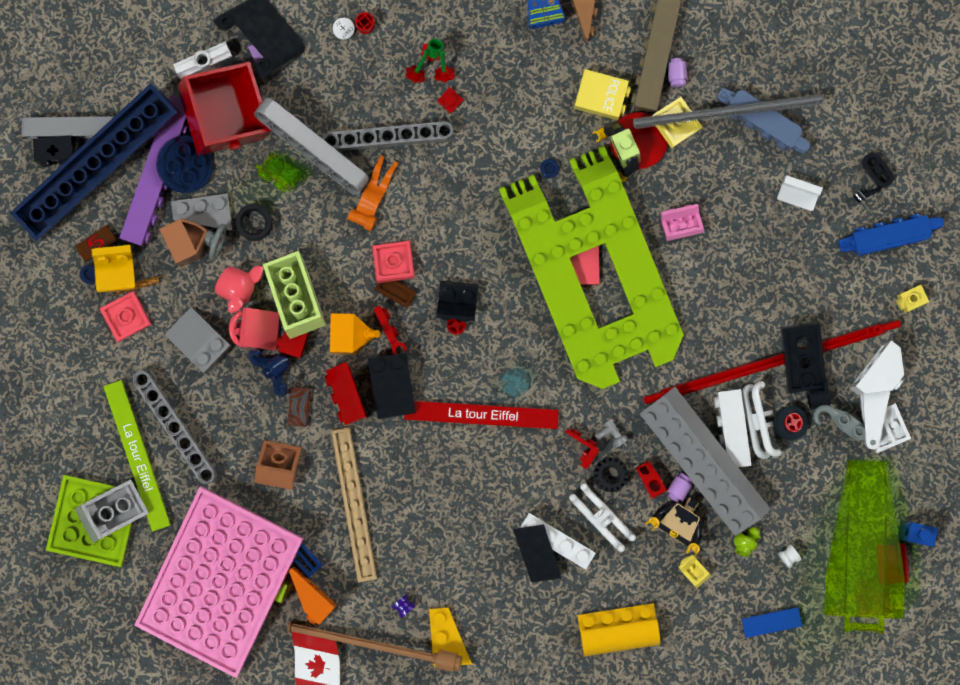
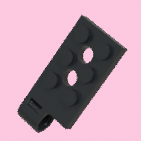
[780,321,831,410]

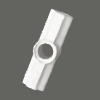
[173,41,232,80]

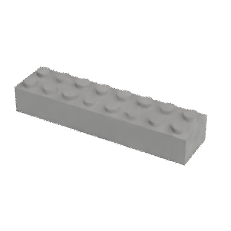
[640,387,771,536]

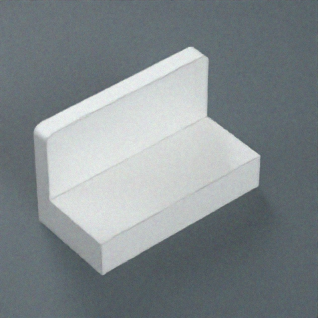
[777,175,823,211]

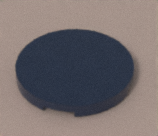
[156,135,213,193]

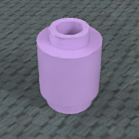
[667,58,688,87]
[667,473,693,502]

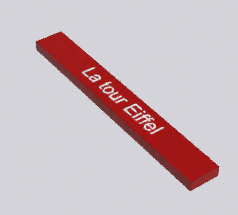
[404,401,559,429]

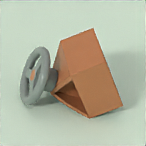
[160,219,227,267]

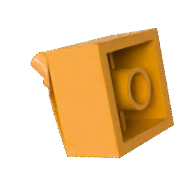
[330,313,380,355]

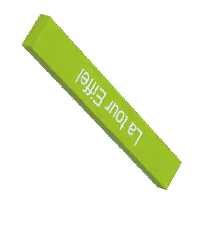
[103,380,171,532]

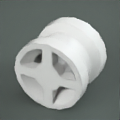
[778,544,802,569]

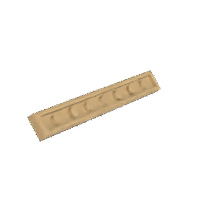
[331,427,377,583]

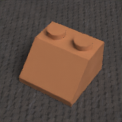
[255,440,302,490]

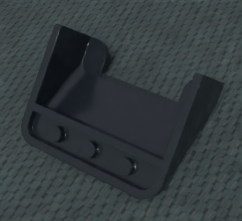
[213,0,305,85]

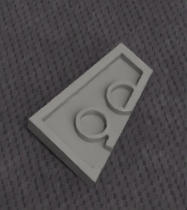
[171,193,233,232]

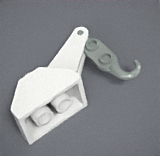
[814,341,904,450]

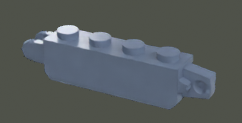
[716,88,811,154]

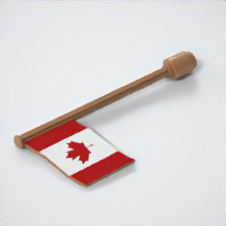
[287,621,462,685]

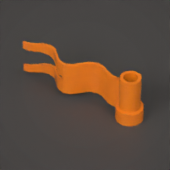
[347,155,398,232]

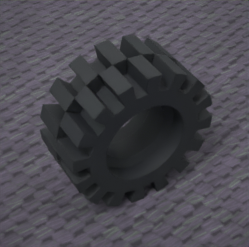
[593,458,629,492]

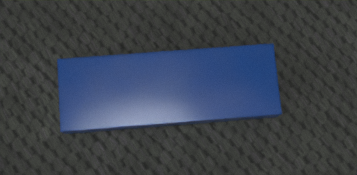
[741,607,802,638]

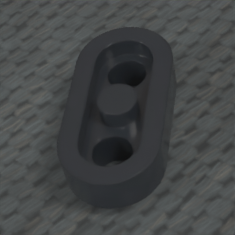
[862,153,893,188]

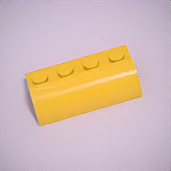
[577,603,660,657]

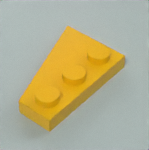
[429,607,472,667]

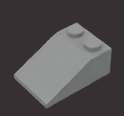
[165,307,233,374]
[75,479,149,543]

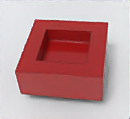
[437,87,464,114]

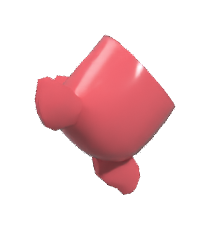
[215,266,264,313]

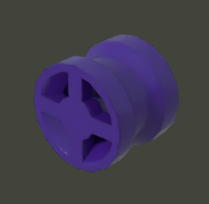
[392,594,416,618]

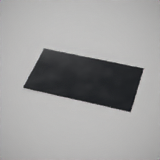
[513,524,562,582]

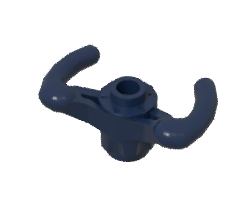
[248,349,290,397]

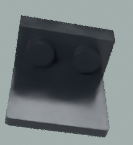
[436,281,478,322]

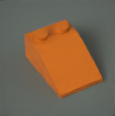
[289,566,337,625]

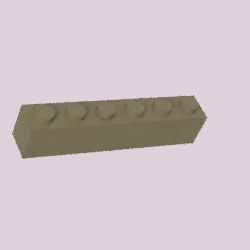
[631,0,681,114]

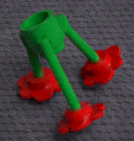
[405,38,455,83]

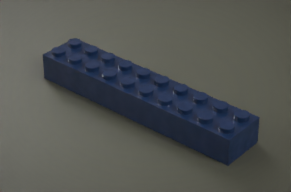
[10,83,181,241]

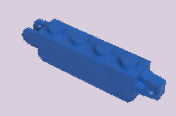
[838,213,944,256]

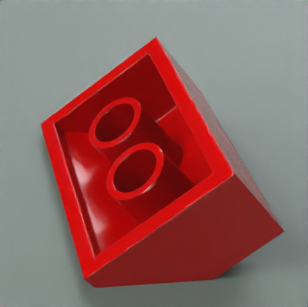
[324,362,368,425]

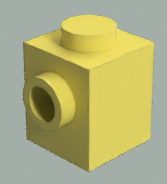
[896,285,929,313]

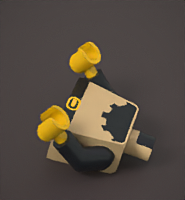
[645,497,702,557]

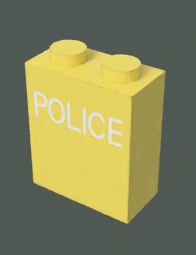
[574,69,631,120]

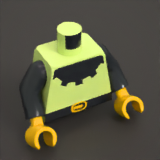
[593,123,641,183]

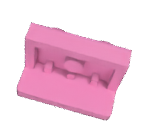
[661,204,704,241]

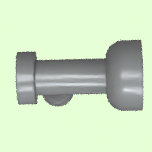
[595,418,629,448]

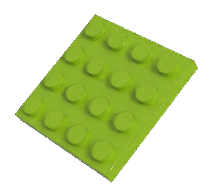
[46,475,139,567]

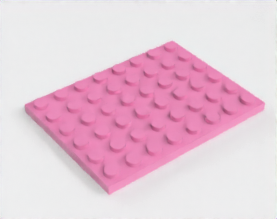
[135,486,304,678]

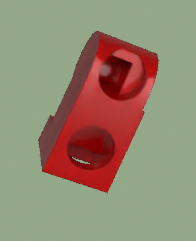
[635,460,667,500]

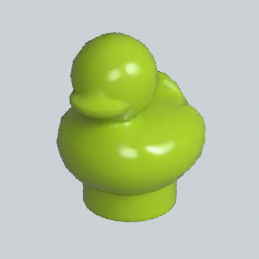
[734,527,762,557]

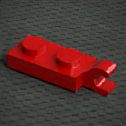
[373,306,407,354]

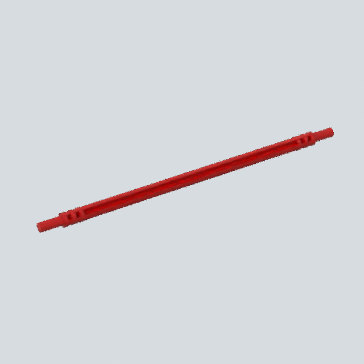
[643,320,901,405]

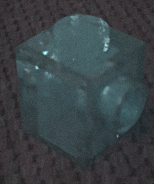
[501,368,530,399]

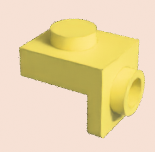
[679,554,711,588]

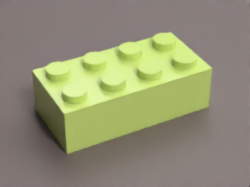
[263,251,326,339]

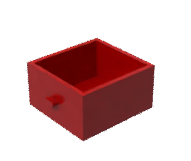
[177,62,271,156]

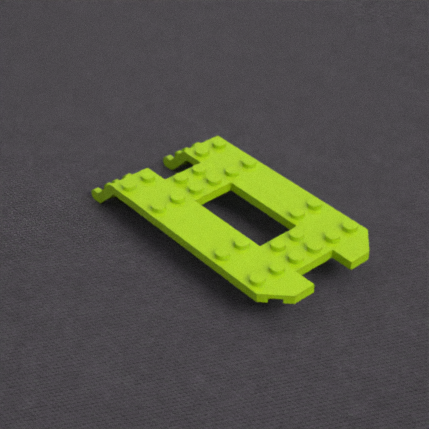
[498,146,684,389]

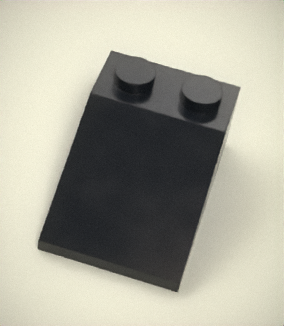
[368,353,416,419]

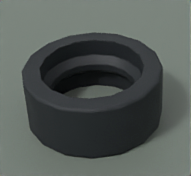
[235,204,273,241]

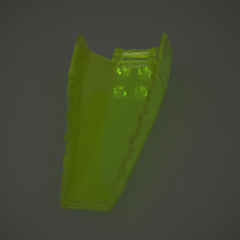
[824,460,905,634]

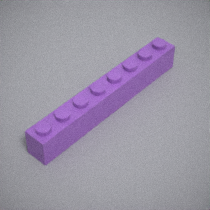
[120,94,189,247]

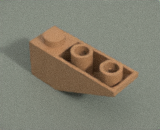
[572,0,599,42]

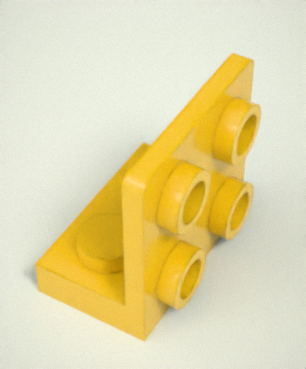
[92,245,135,293]

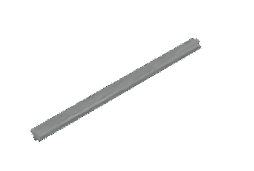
[633,94,824,129]

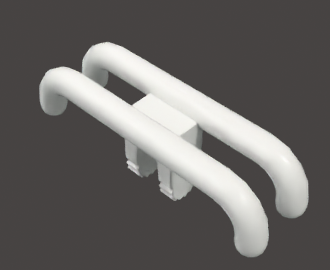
[741,381,782,459]
[569,483,636,552]

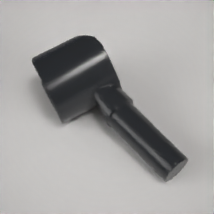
[853,187,881,203]

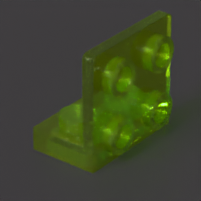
[255,152,303,193]

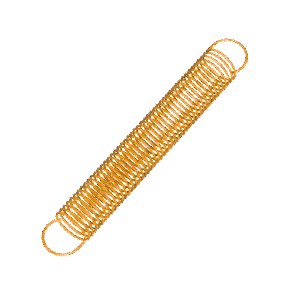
[110,276,165,295]

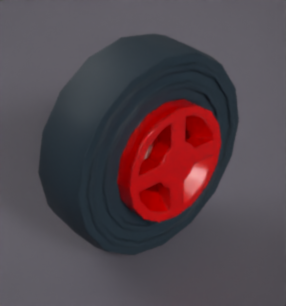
[773,406,808,441]

